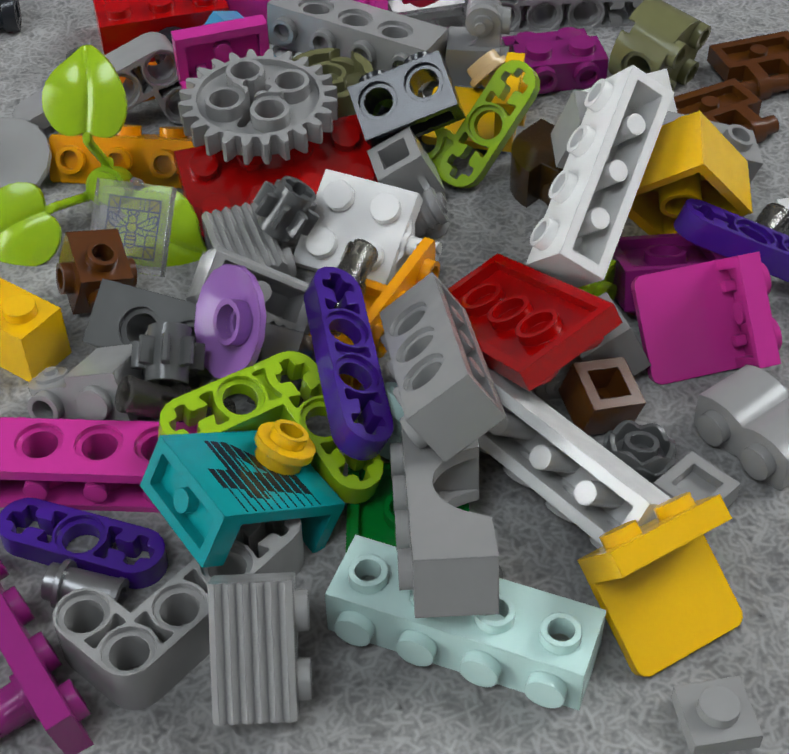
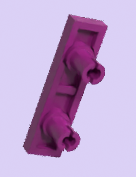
[0,560,94,754]

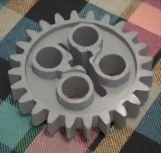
[178,49,338,165]

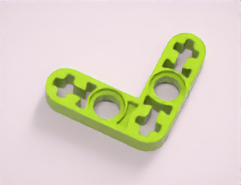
[373,60,540,188]
[158,351,383,504]

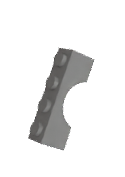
[390,426,499,618]

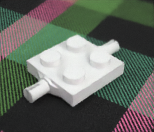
[293,169,442,285]

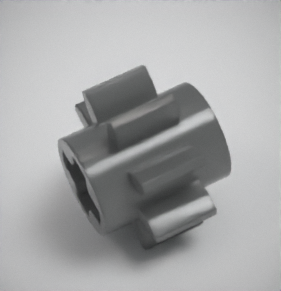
[253,176,320,241]
[130,322,205,390]

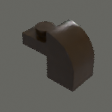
[510,119,563,208]

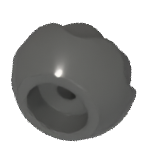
[603,420,677,483]

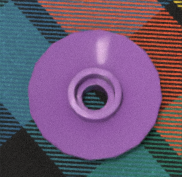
[194,264,267,379]

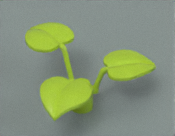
[0,44,208,267]

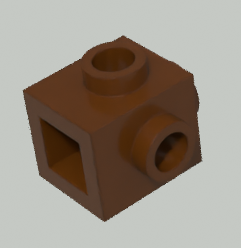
[56,229,137,315]

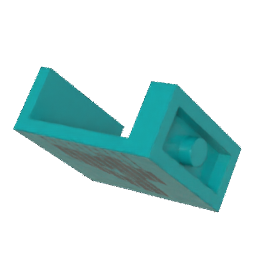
[140,430,346,568]

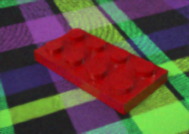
[174,114,378,243]
[448,253,623,392]

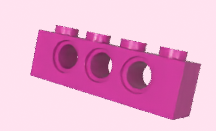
[0,417,198,513]

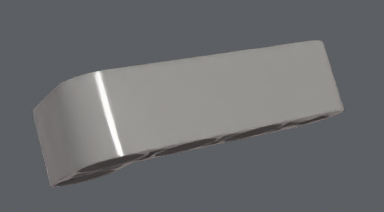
[500,0,644,32]
[12,32,181,140]
[52,518,305,710]

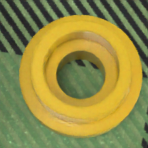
[254,419,316,475]

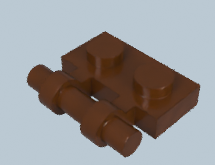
[707,31,789,100]
[674,78,779,144]

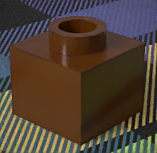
[558,357,646,435]

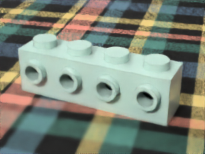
[325,534,606,710]

